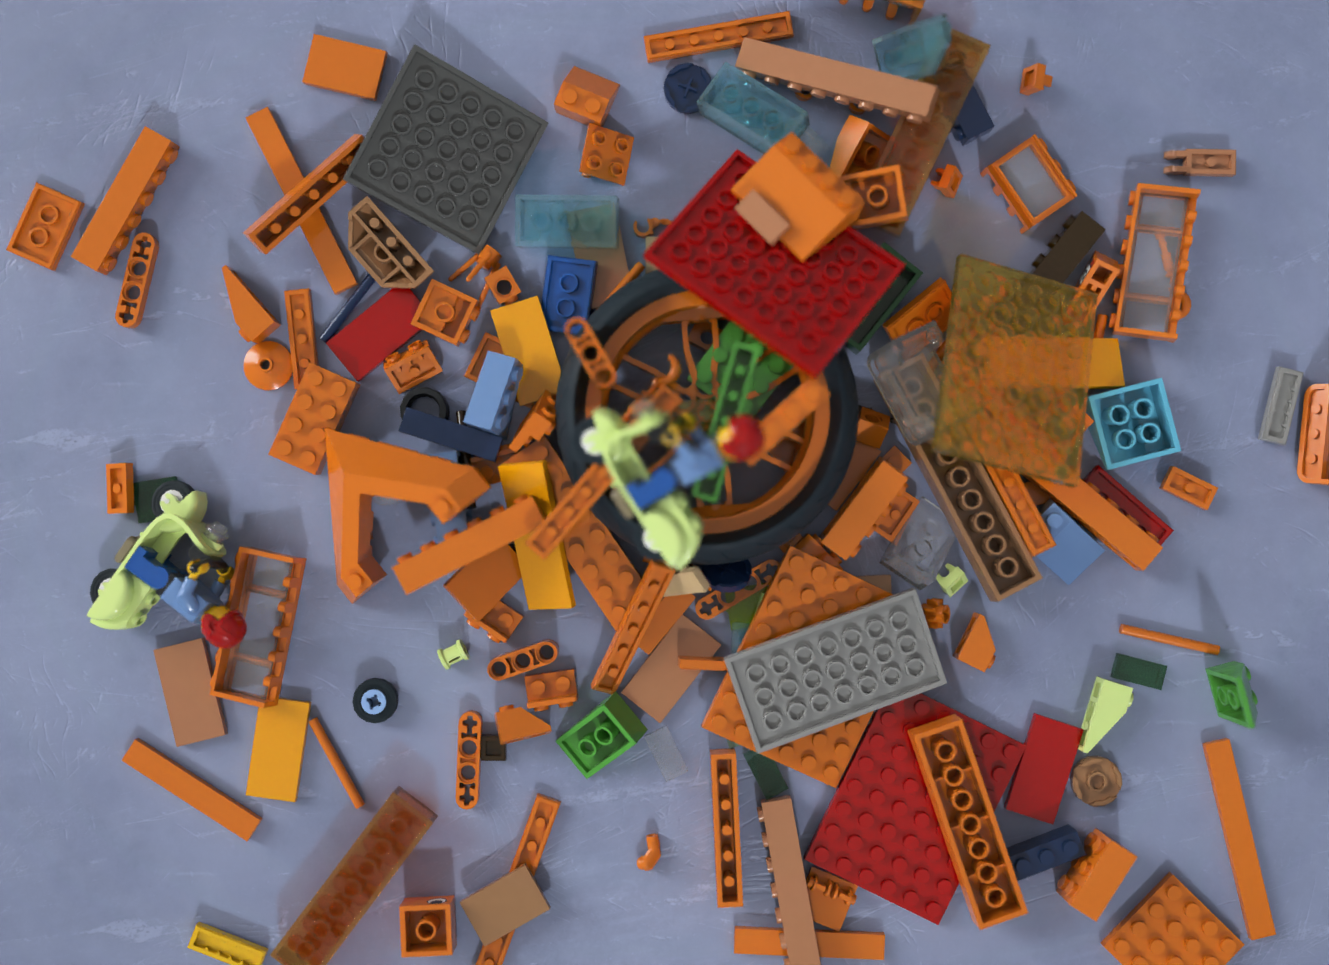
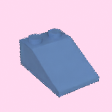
[1017,499,1105,585]

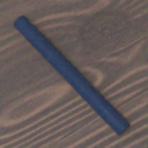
[319,273,375,343]

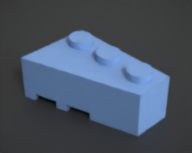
[463,350,523,441]

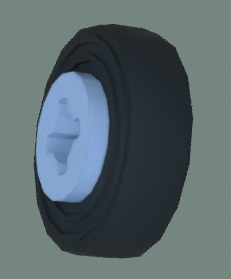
[352,678,399,723]

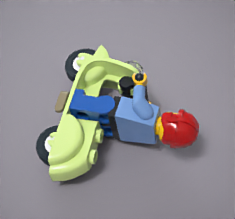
[572,397,766,570]
[87,481,247,649]

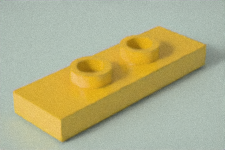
[187,922,269,965]

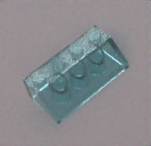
[872,14,952,80]

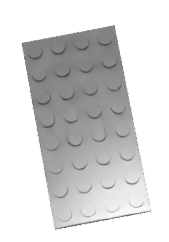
[723,588,947,754]

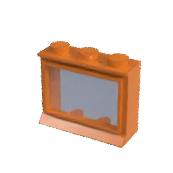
[980,134,1078,234]

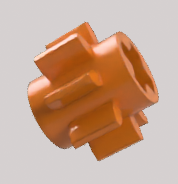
[921,598,950,629]

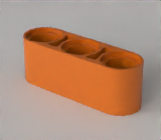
[565,318,617,390]
[487,639,559,681]

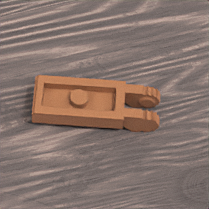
[1164,149,1236,177]

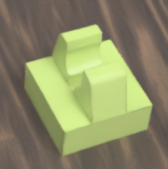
[935,563,968,598]

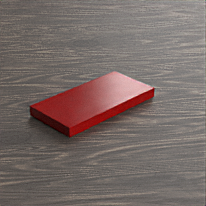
[326,288,422,382]
[1083,465,1174,545]
[1004,713,1084,825]

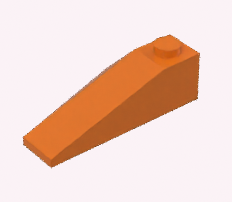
[829,114,898,176]

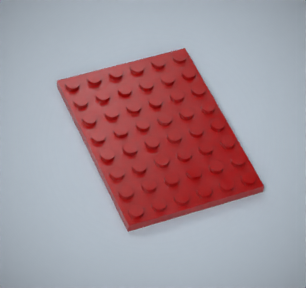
[643,149,906,380]
[803,693,1026,925]

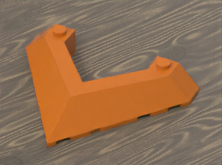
[325,427,491,604]

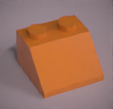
[554,66,620,127]

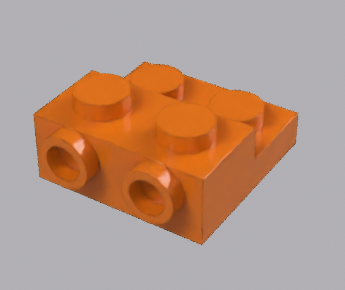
[411,279,481,347]
[508,389,557,453]

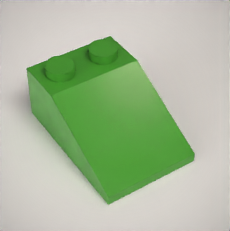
[1205,661,1258,729]
[555,692,648,779]

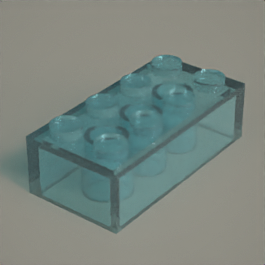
[696,61,810,154]
[515,194,619,249]

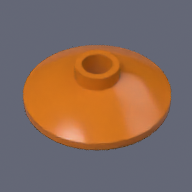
[244,341,293,390]

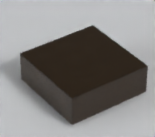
[481,734,507,761]

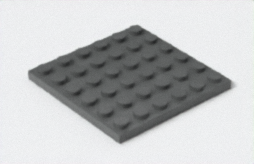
[343,44,548,254]

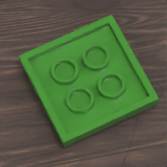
[686,321,793,417]

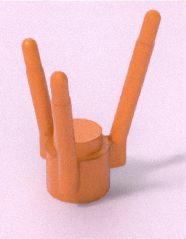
[448,245,502,308]

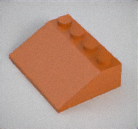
[731,132,865,262]

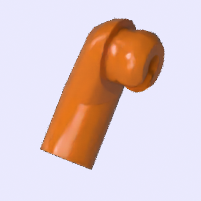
[637,834,661,871]

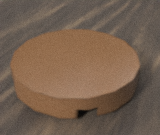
[1070,755,1122,807]

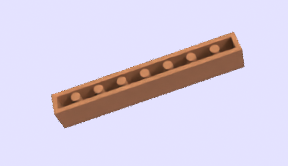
[735,37,939,124]
[757,795,821,965]

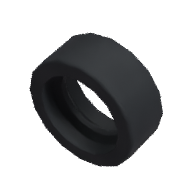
[400,387,450,420]

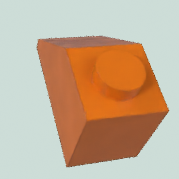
[953,612,996,672]
[494,705,552,745]

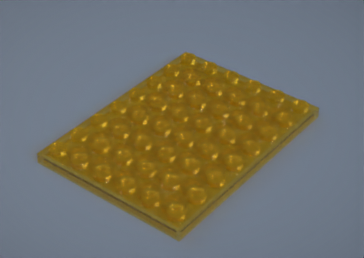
[931,253,1098,487]

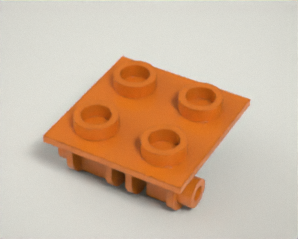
[579,123,634,186]
[806,866,858,932]

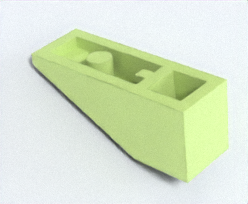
[1078,676,1134,753]

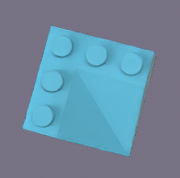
[1080,378,1181,470]

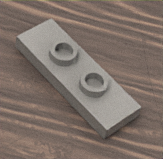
[1258,366,1304,445]

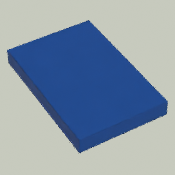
[541,255,598,335]

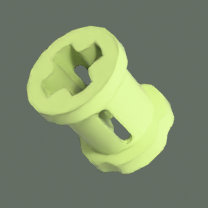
[437,639,470,670]

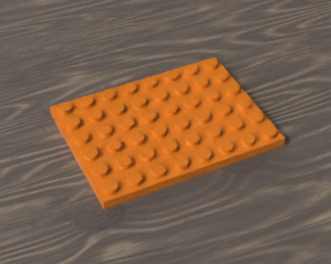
[701,545,923,788]

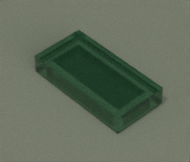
[1110,653,1167,690]
[743,750,789,800]

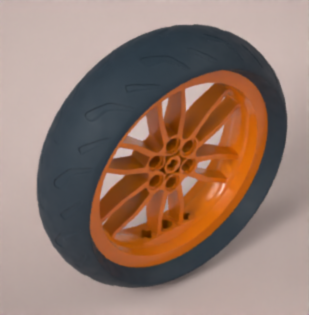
[555,269,859,565]

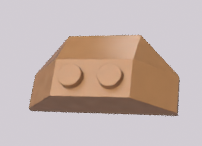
[348,196,434,289]

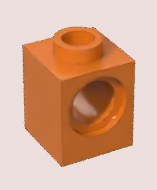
[484,266,521,305]
[688,322,723,352]
[856,406,890,449]

